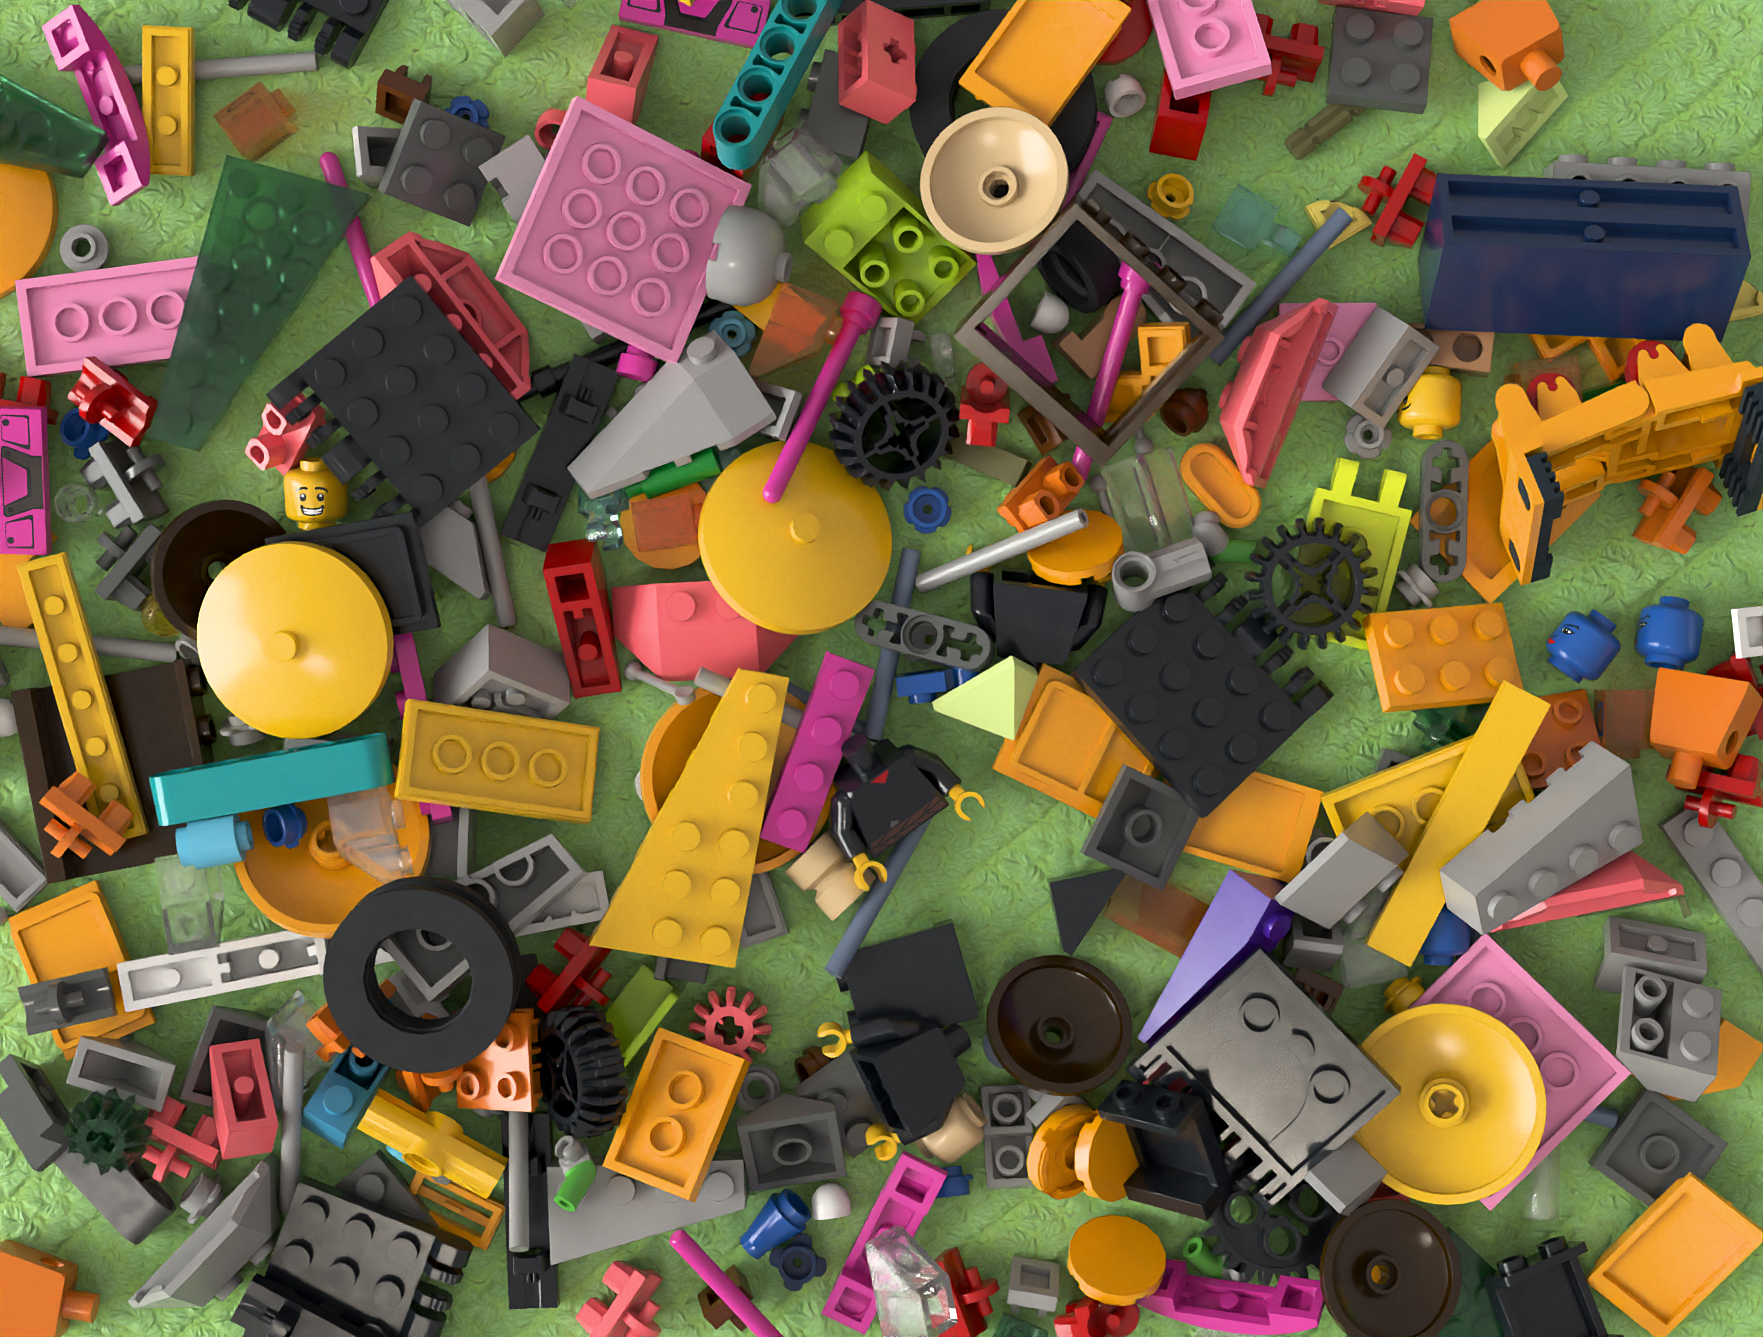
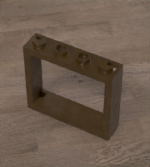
[954,194,1225,467]

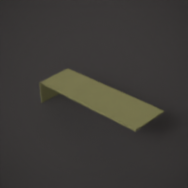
[941,432,1032,487]
[1577,895,1692,918]

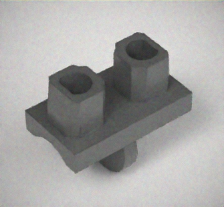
[80,438,170,529]
[94,523,166,611]
[18,967,118,1036]

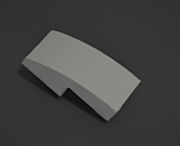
[981,1084,1035,1190]

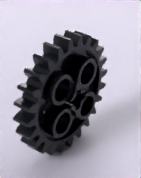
[1199,1140,1344,1286]

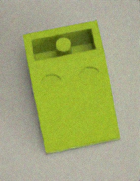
[800,150,977,326]

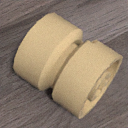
[784,828,877,921]

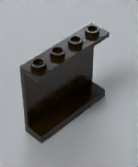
[11,659,217,884]

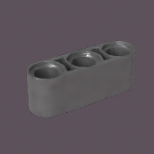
[53,1108,176,1245]

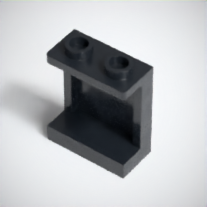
[836,919,979,1028]
[1097,1079,1234,1221]
[1482,1236,1624,1337]

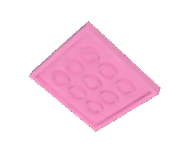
[495,96,752,364]
[1408,933,1631,1211]

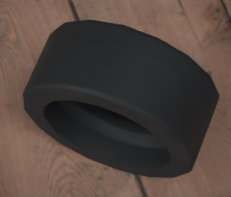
[1036,220,1122,314]

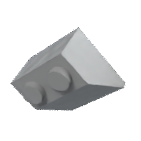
[1274,811,1409,929]

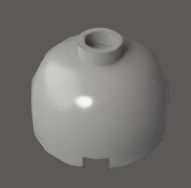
[706,204,793,306]

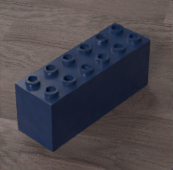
[1418,173,1751,343]

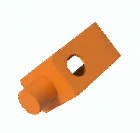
[1449,0,1565,91]
[1649,667,1763,789]
[0,1239,100,1337]

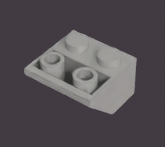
[1616,965,1722,1102]

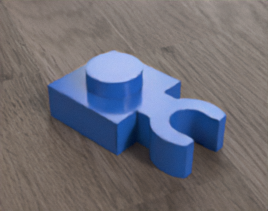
[895,668,979,704]

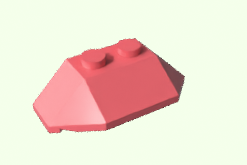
[370,231,531,400]
[1219,298,1339,489]
[611,581,799,682]
[1491,850,1685,933]

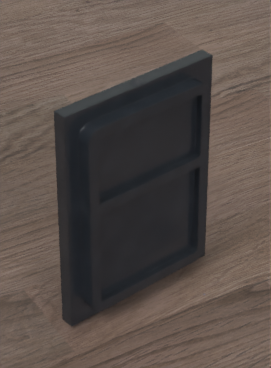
[265,511,441,636]

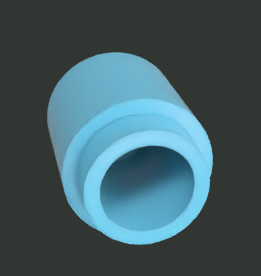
[175,813,254,870]

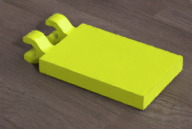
[1279,457,1412,651]

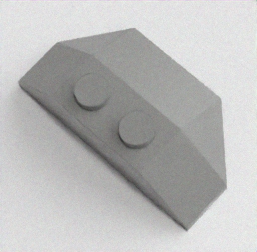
[127,1153,282,1308]

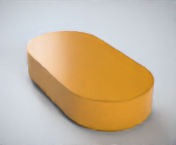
[1179,443,1261,529]

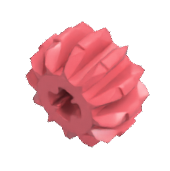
[689,985,772,1065]

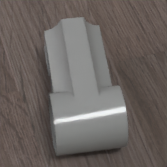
[1112,536,1212,612]

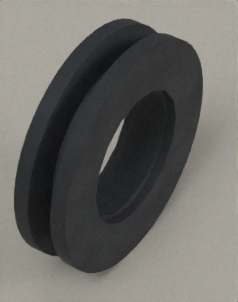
[909,9,1097,198]
[323,876,522,1073]

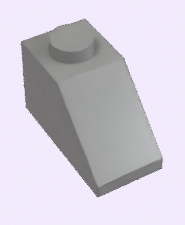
[419,499,491,601]

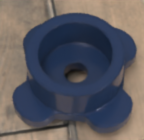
[769,1233,827,1291]

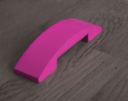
[42,5,150,206]
[975,253,1059,385]
[821,1150,948,1335]
[1136,1259,1325,1335]

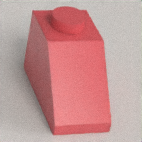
[586,25,659,125]
[209,1039,279,1160]

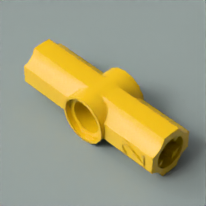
[357,1089,509,1199]

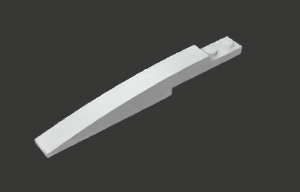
[116,870,609,1012]

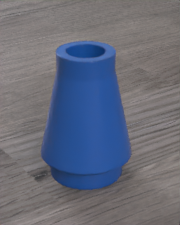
[740,1188,811,1259]

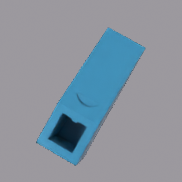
[302,998,394,1149]

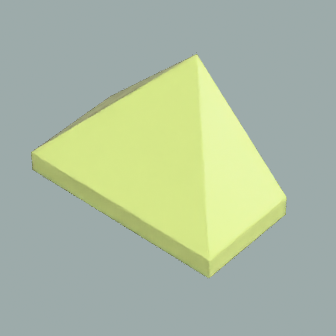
[1478,80,1568,168]
[932,656,1038,741]

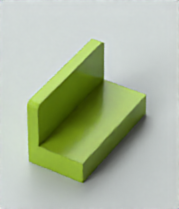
[605,962,683,1069]

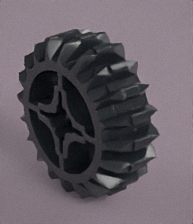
[828,359,960,492]
[1244,517,1378,650]
[536,1005,629,1138]

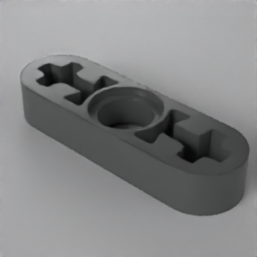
[1418,440,1469,583]
[855,601,995,672]

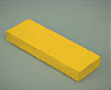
[142,25,195,176]

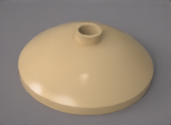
[920,107,1069,255]

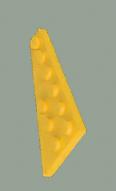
[588,667,789,968]

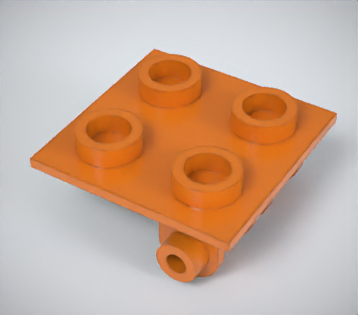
[1489,689,1601,791]
[452,1008,543,1112]

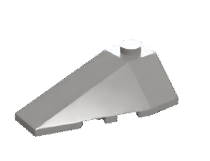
[567,329,777,500]

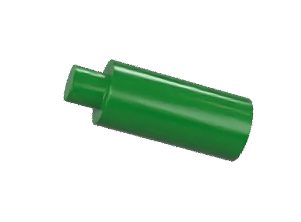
[624,446,723,500]

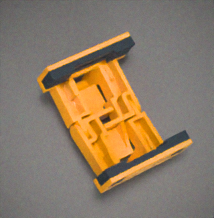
[1491,323,1763,586]

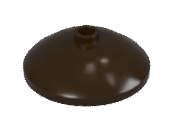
[150,499,287,641]
[986,955,1132,1096]
[1319,1199,1461,1337]

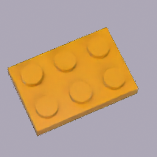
[1362,602,1524,713]
[602,1027,751,1203]

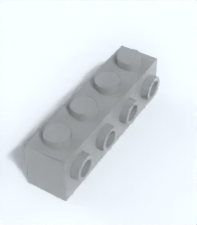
[1543,154,1751,232]

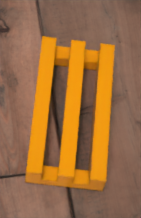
[409,1171,505,1251]

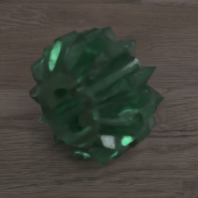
[63,1087,153,1175]

